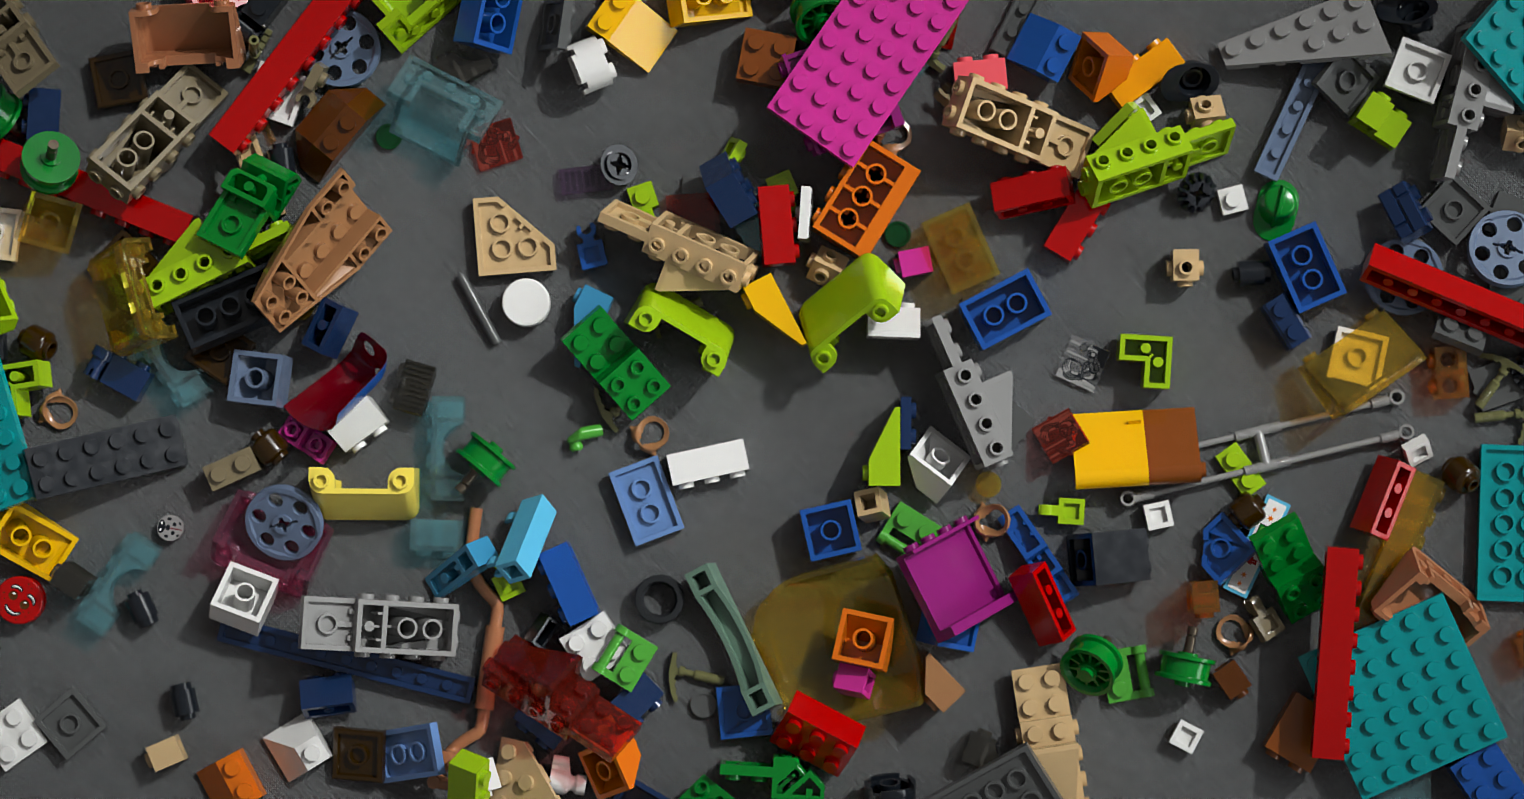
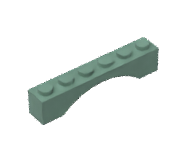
[684,563,783,717]

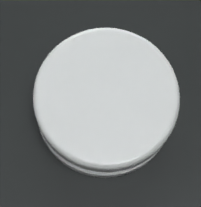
[502,278,551,327]

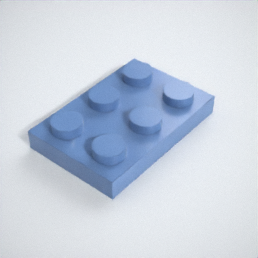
[609,455,685,546]
[384,722,446,783]

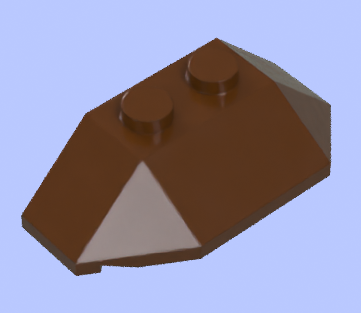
[295,88,386,184]

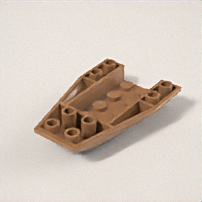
[251,167,393,332]

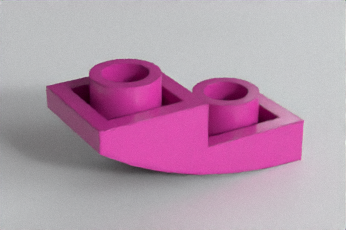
[278,415,338,465]

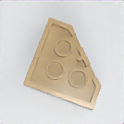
[473,197,557,277]
[490,737,561,799]

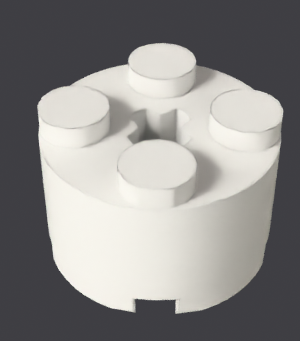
[565,35,617,95]

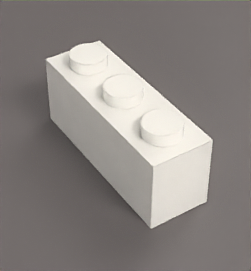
[666,438,749,490]

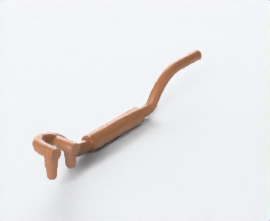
[427,507,505,790]

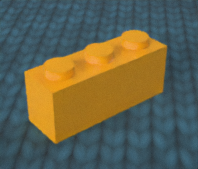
[1108,38,1186,110]

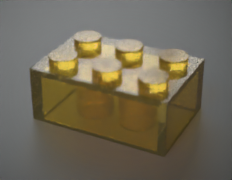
[920,202,1001,296]

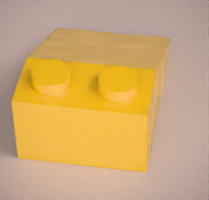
[585,0,678,73]
[666,0,753,28]
[741,273,806,347]
[0,503,79,582]

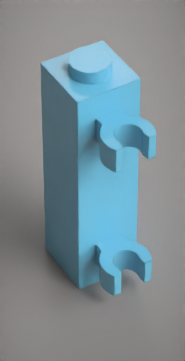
[486,494,557,584]

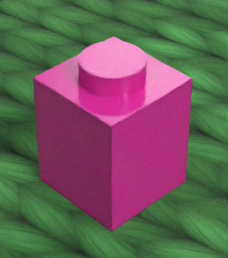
[893,246,933,279]
[832,663,876,700]

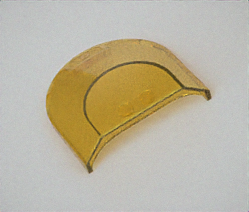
[751,553,924,721]

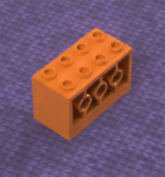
[810,141,921,259]

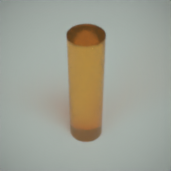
[265,119,276,143]

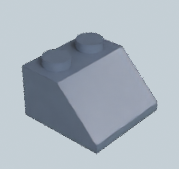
[227,349,293,410]

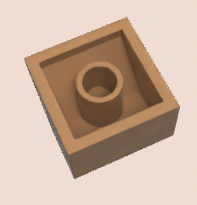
[922,651,966,713]

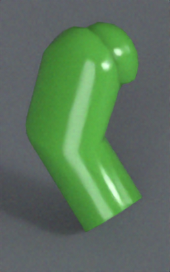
[567,424,603,452]

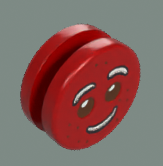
[0,576,47,624]

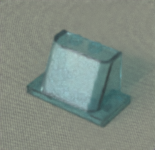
[386,54,503,167]

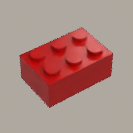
[769,690,866,777]

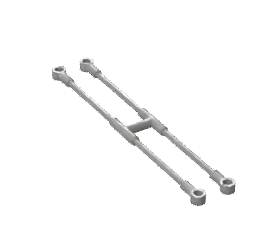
[1120,390,1414,508]

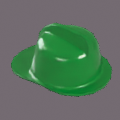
[1253,180,1299,241]

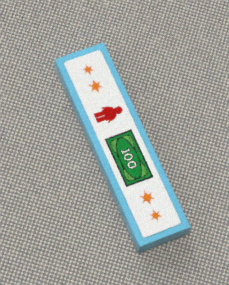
[1222,494,1291,599]

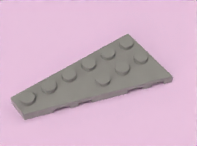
[1217,0,1393,70]

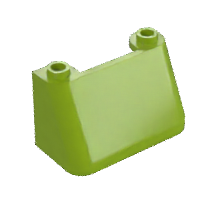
[799,253,906,374]
[623,283,735,377]

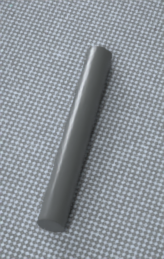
[456,273,502,346]

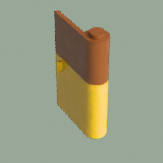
[1071,407,1206,490]

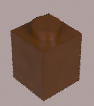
[1210,658,1252,701]

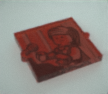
[467,117,524,172]
[1032,408,1090,464]

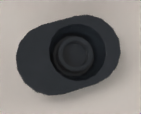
[1376,0,1438,35]
[1160,60,1220,102]

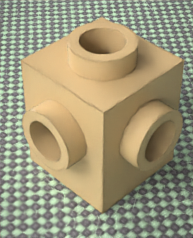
[1184,94,1226,129]
[1500,115,1524,153]
[806,245,850,286]
[1166,249,1204,287]

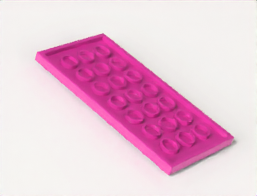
[766,0,969,169]

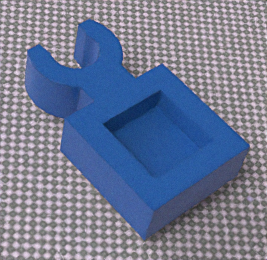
[576,222,608,271]

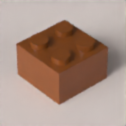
[736,27,797,90]

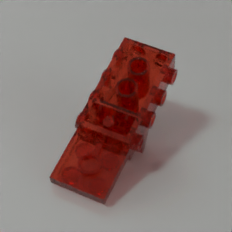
[482,634,642,763]

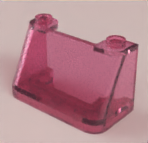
[211,489,335,599]

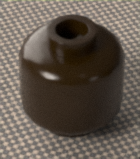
[17,324,58,361]
[251,428,289,467]
[1441,456,1481,495]
[1227,492,1266,530]

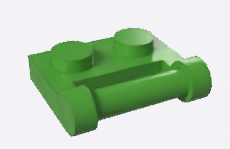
[875,501,942,554]
[591,623,658,692]
[1106,644,1155,704]

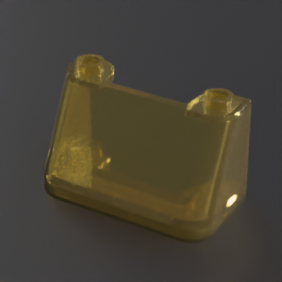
[88,237,178,356]
[1297,308,1427,420]

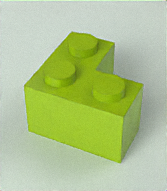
[1347,91,1412,151]
[1116,333,1173,390]
[2,360,53,419]

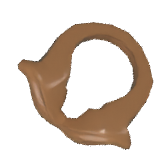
[874,121,912,156]
[38,388,78,429]
[629,416,670,456]
[973,502,1011,542]
[1215,614,1254,656]

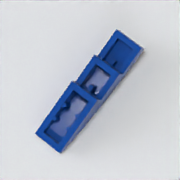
[997,504,1079,604]

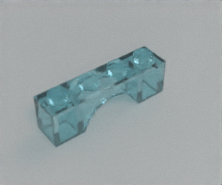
[126,305,213,409]
[426,396,466,501]
[76,531,164,636]

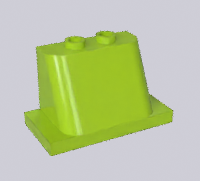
[371,0,461,54]

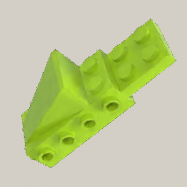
[1078,108,1236,209]
[140,218,292,316]

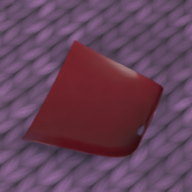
[284,332,387,431]

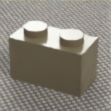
[202,446,264,492]

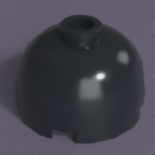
[864,772,916,799]

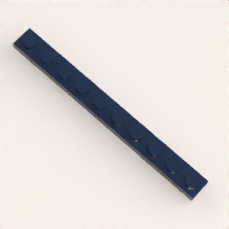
[216,623,476,704]

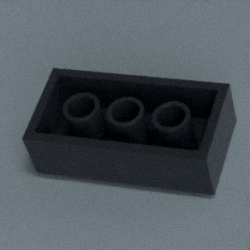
[171,262,270,356]

